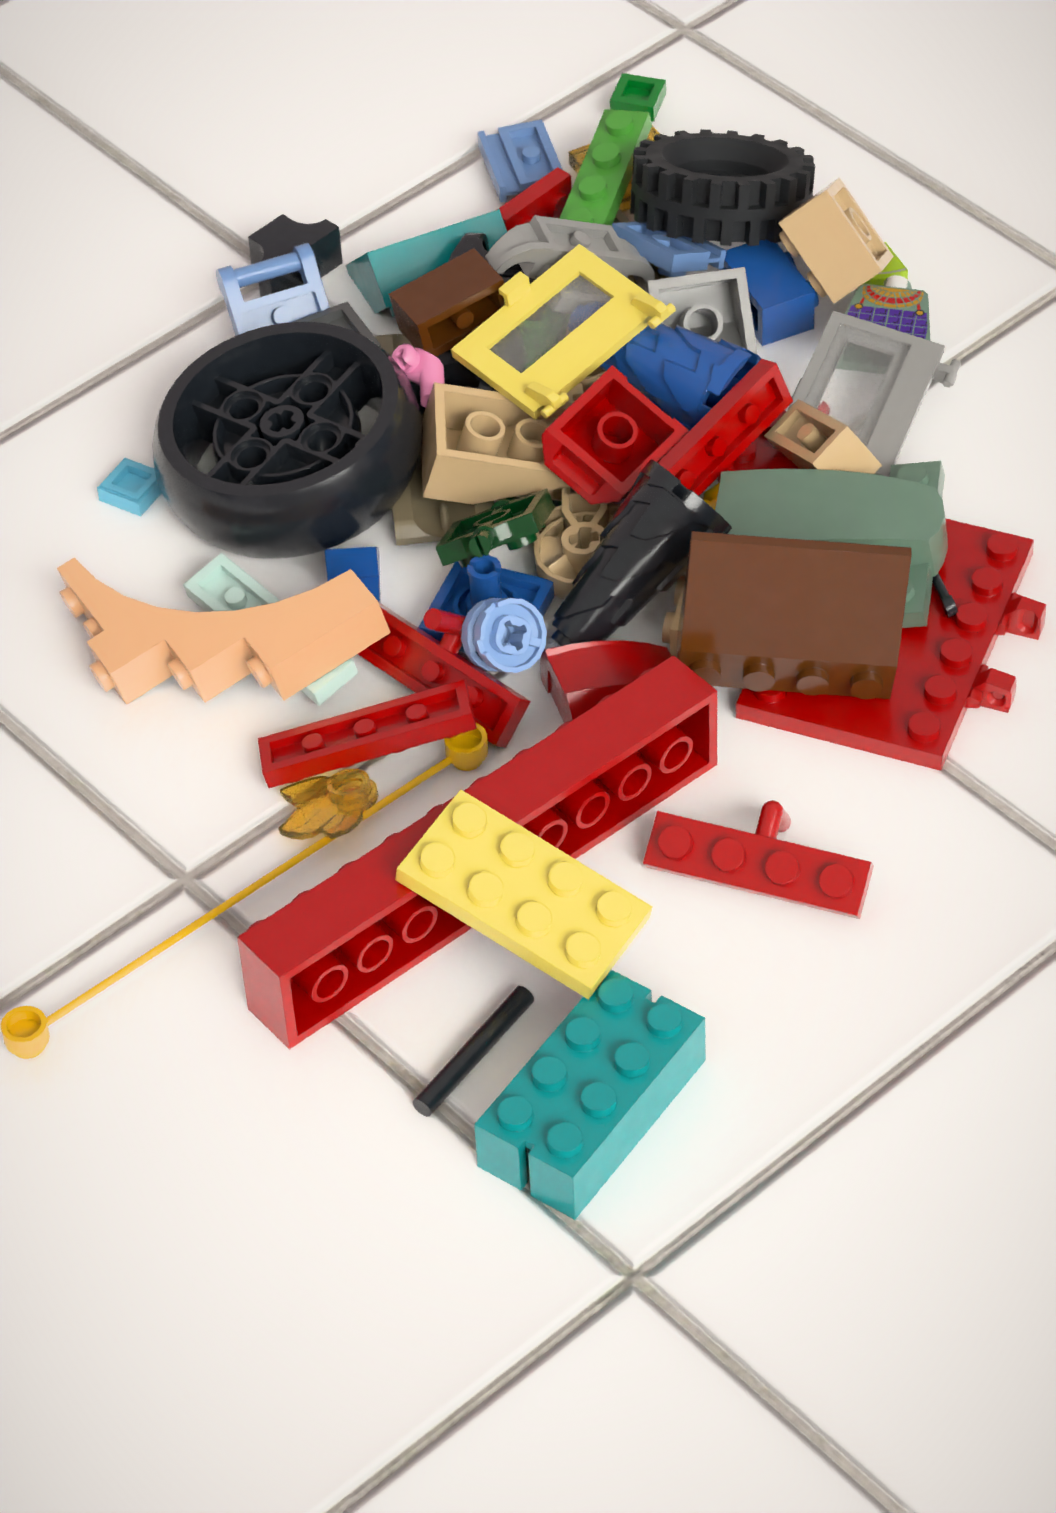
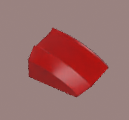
[542,365,689,505]
[540,640,671,723]

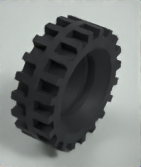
[630,129,816,246]

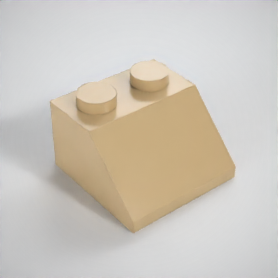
[779,177,894,304]

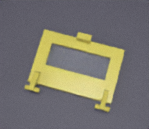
[451,244,676,420]

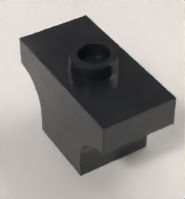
[248,214,343,297]

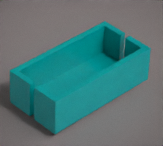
[474,970,706,1220]

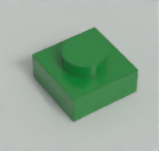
[610,73,666,122]

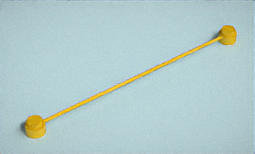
[1,723,488,1059]

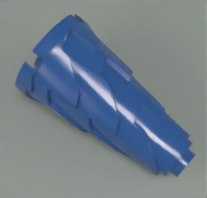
[568,303,761,431]

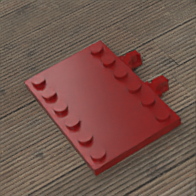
[736,518,1046,771]

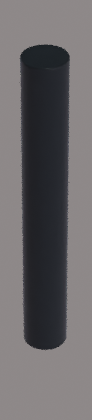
[413,986,534,1117]

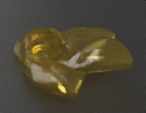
[278,769,379,840]

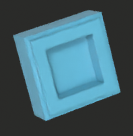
[97,458,162,517]

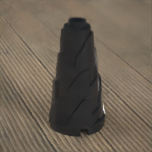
[551,459,732,645]

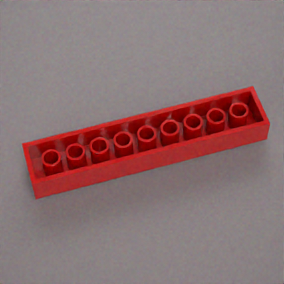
[237,655,718,1050]

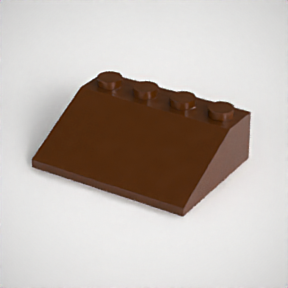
[677,531,912,699]

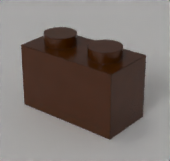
[389,248,505,357]

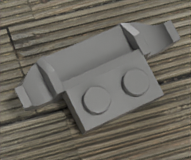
[485,215,655,316]

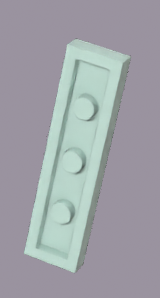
[183,553,358,706]

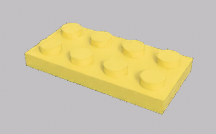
[395,789,653,1000]

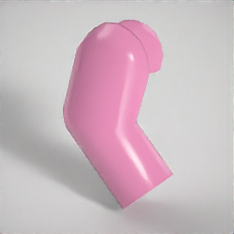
[392,344,445,408]

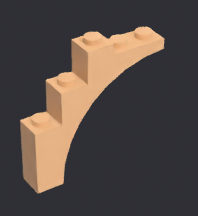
[57,557,390,705]

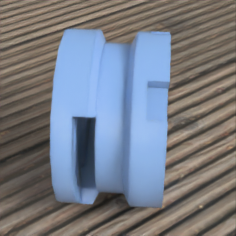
[461,598,547,673]

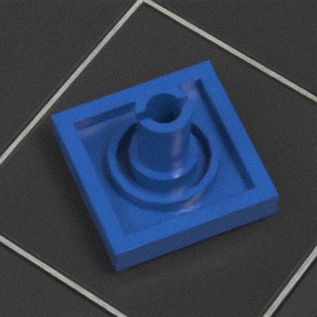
[418,555,555,657]

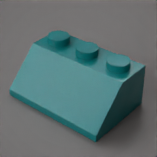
[345,209,507,317]

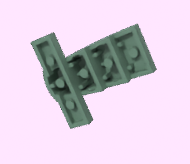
[715,461,948,628]

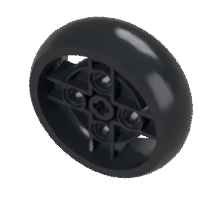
[152,322,423,559]

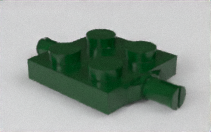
[435,489,555,568]

